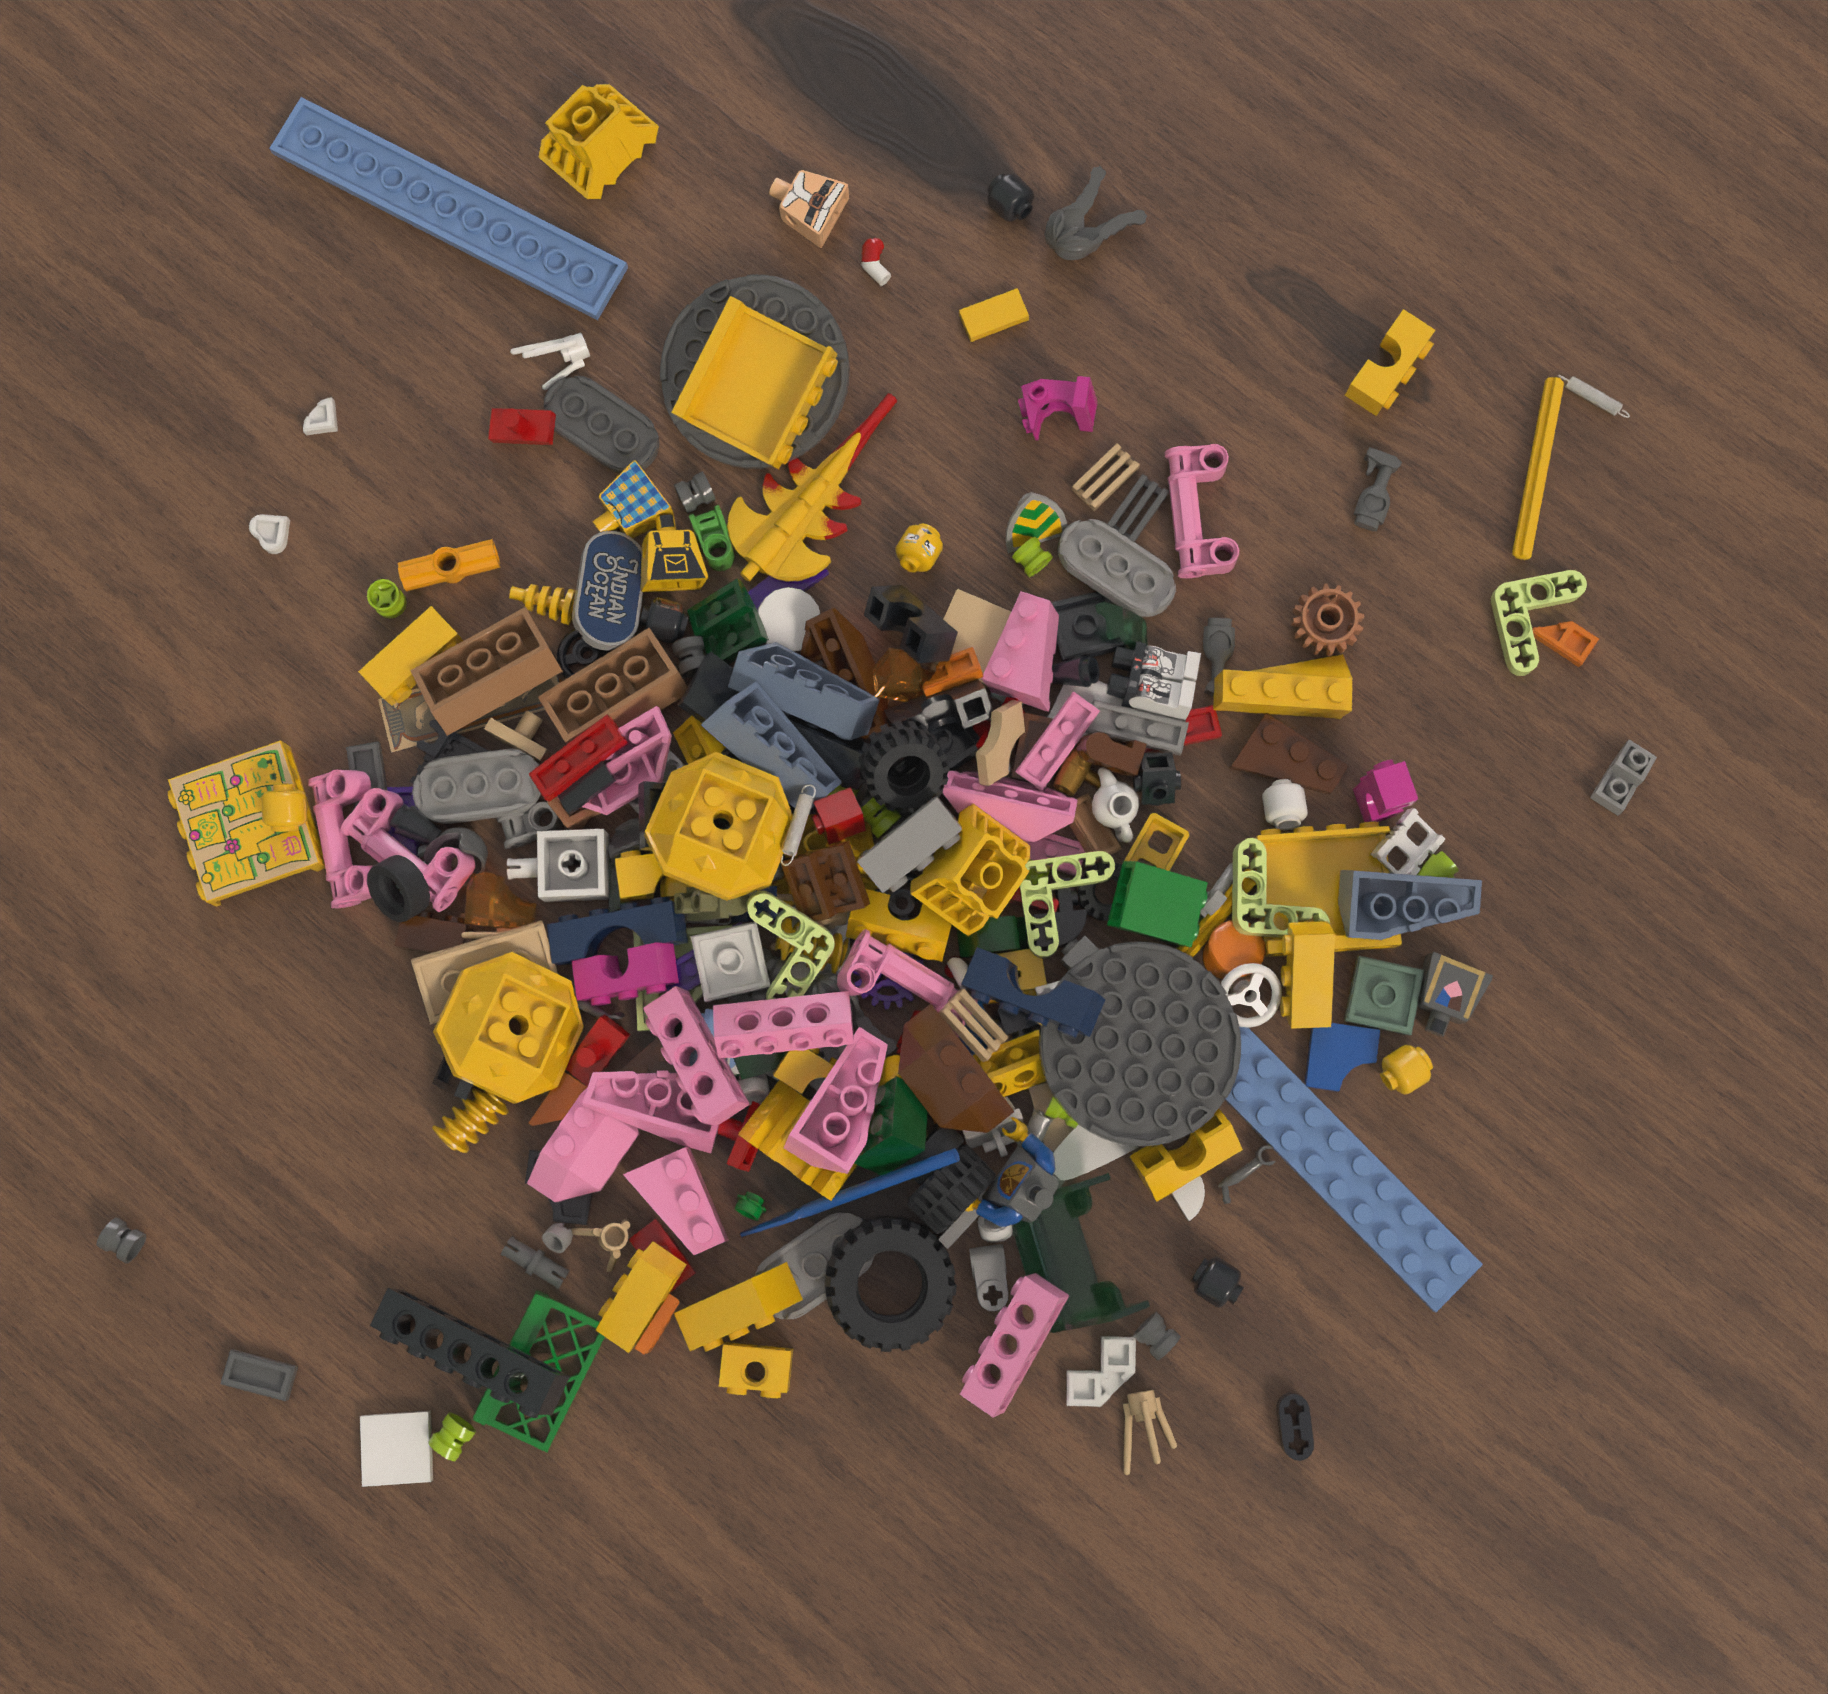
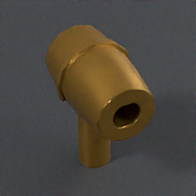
[1053,747,1101,796]

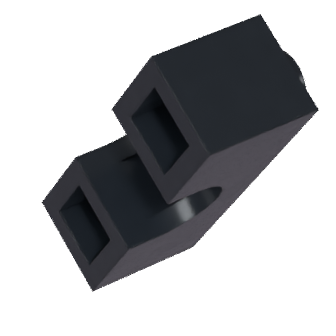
[864,585,958,663]
[884,679,993,733]

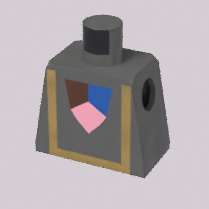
[1417,952,1493,1037]

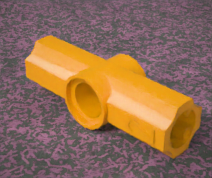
[398,539,500,591]

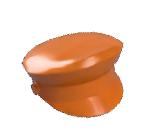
[1203,920,1266,979]

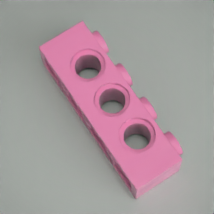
[643,986,750,1126]
[713,991,854,1059]
[960,1273,1069,1418]

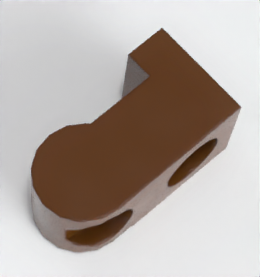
[1077,732,1147,777]

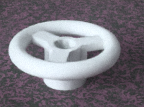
[1221,963,1282,1028]

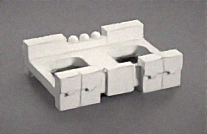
[1371,808,1445,875]

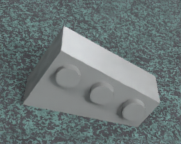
[857,795,962,893]

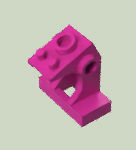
[1018,376,1098,441]

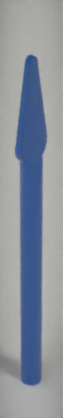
[740,1148,960,1237]

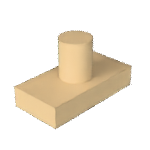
[484,711,552,764]

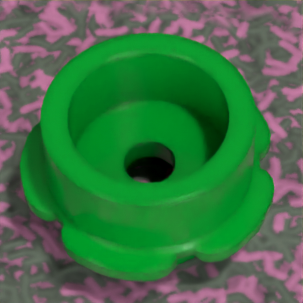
[734,1191,767,1221]

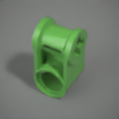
[689,505,735,571]

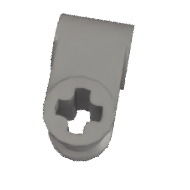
[497,802,564,849]
[969,1244,1008,1311]

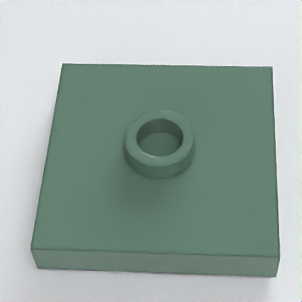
[1344,956,1424,1036]

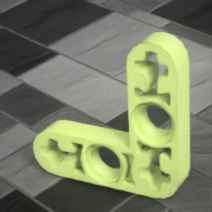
[1491,570,1587,676]
[1232,838,1330,938]
[1020,851,1115,958]
[746,891,835,1000]

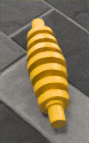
[509,584,576,625]

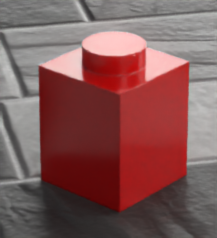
[811,787,866,845]

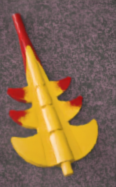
[727,393,897,582]

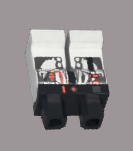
[1106,641,1201,721]

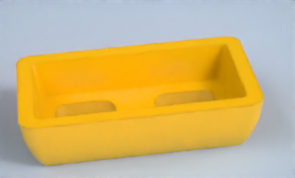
[1122,813,1189,871]

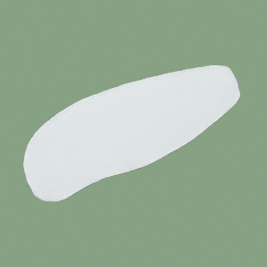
[1053,1125,1140,1180]

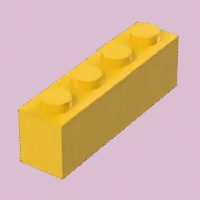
[1213,654,1352,719]

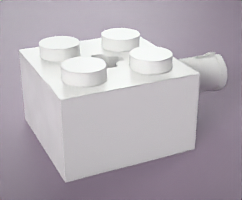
[507,829,611,902]

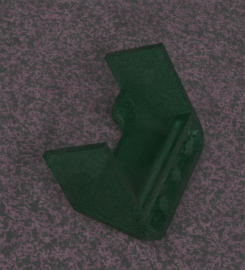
[1012,1173,1150,1333]

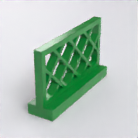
[472,1290,605,1452]

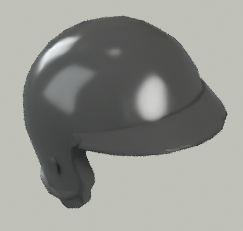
[424,827,488,887]

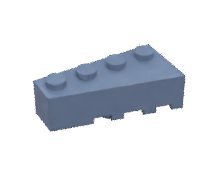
[728,642,880,740]
[701,681,842,809]

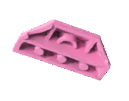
[557,706,672,815]
[943,771,1078,842]
[527,1071,639,1203]

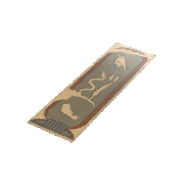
[378,676,564,753]

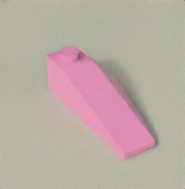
[784,1027,888,1174]
[582,1070,719,1153]

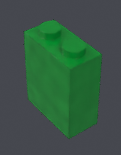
[1107,861,1208,947]

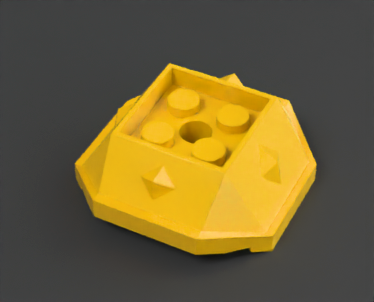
[644,752,793,901]
[433,952,584,1104]

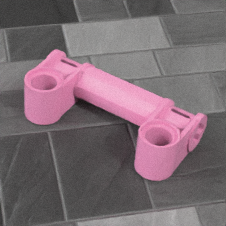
[1165,444,1239,579]
[308,769,373,908]
[341,788,475,912]
[837,929,978,1038]

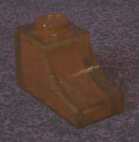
[872,647,934,702]
[465,872,537,929]

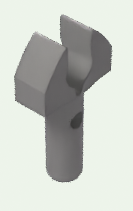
[1200,863,1233,918]

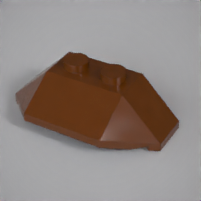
[800,608,888,739]
[898,1004,1014,1133]

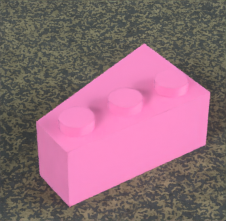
[981,591,1059,712]
[623,1147,729,1255]

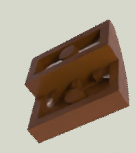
[780,841,870,921]

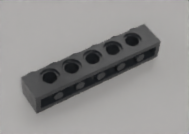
[370,1288,570,1418]

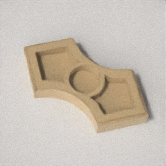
[976,700,1025,786]

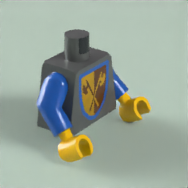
[965,1117,1060,1227]

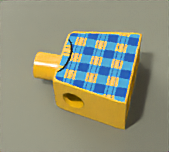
[592,460,675,538]

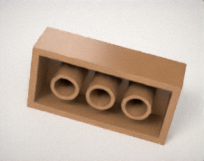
[410,607,563,736]
[538,628,688,744]

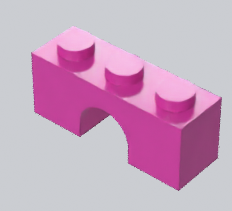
[1353,759,1418,822]
[572,943,679,1006]

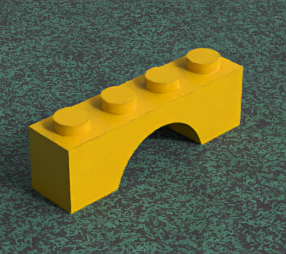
[615,850,665,903]

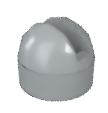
[542,1223,573,1253]

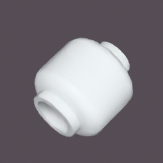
[1262,779,1308,830]

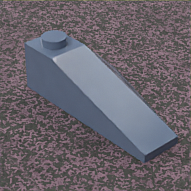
[1338,870,1482,940]

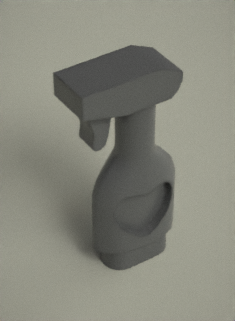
[1354,447,1402,532]
[1203,618,1235,696]

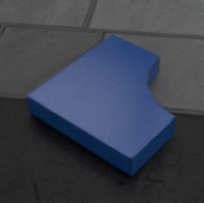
[1304,1023,1380,1092]

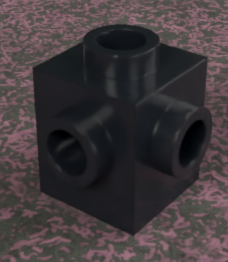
[1133,752,1181,806]

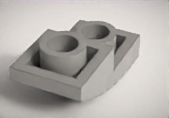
[1590,740,1657,816]

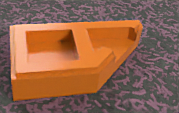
[1532,621,1599,667]
[922,647,984,697]
[529,1071,587,1126]
[635,1293,680,1355]

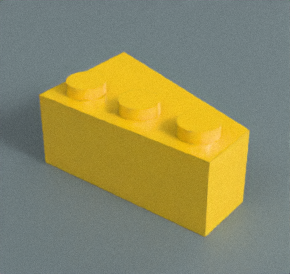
[674,1262,803,1352]

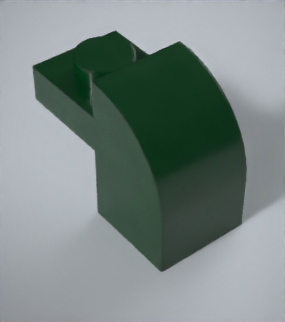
[956,916,1035,958]

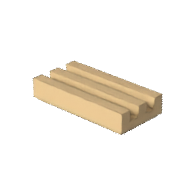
[1071,443,1140,511]
[938,988,1009,1062]

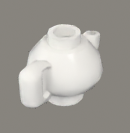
[1092,767,1139,843]

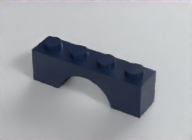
[547,897,688,966]
[961,947,1106,1038]

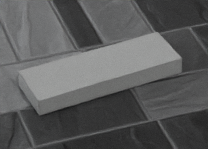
[1085,699,1189,756]

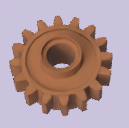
[1291,584,1364,656]

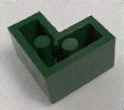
[854,1076,927,1175]

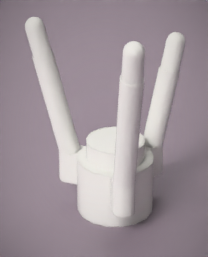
[510,332,590,390]

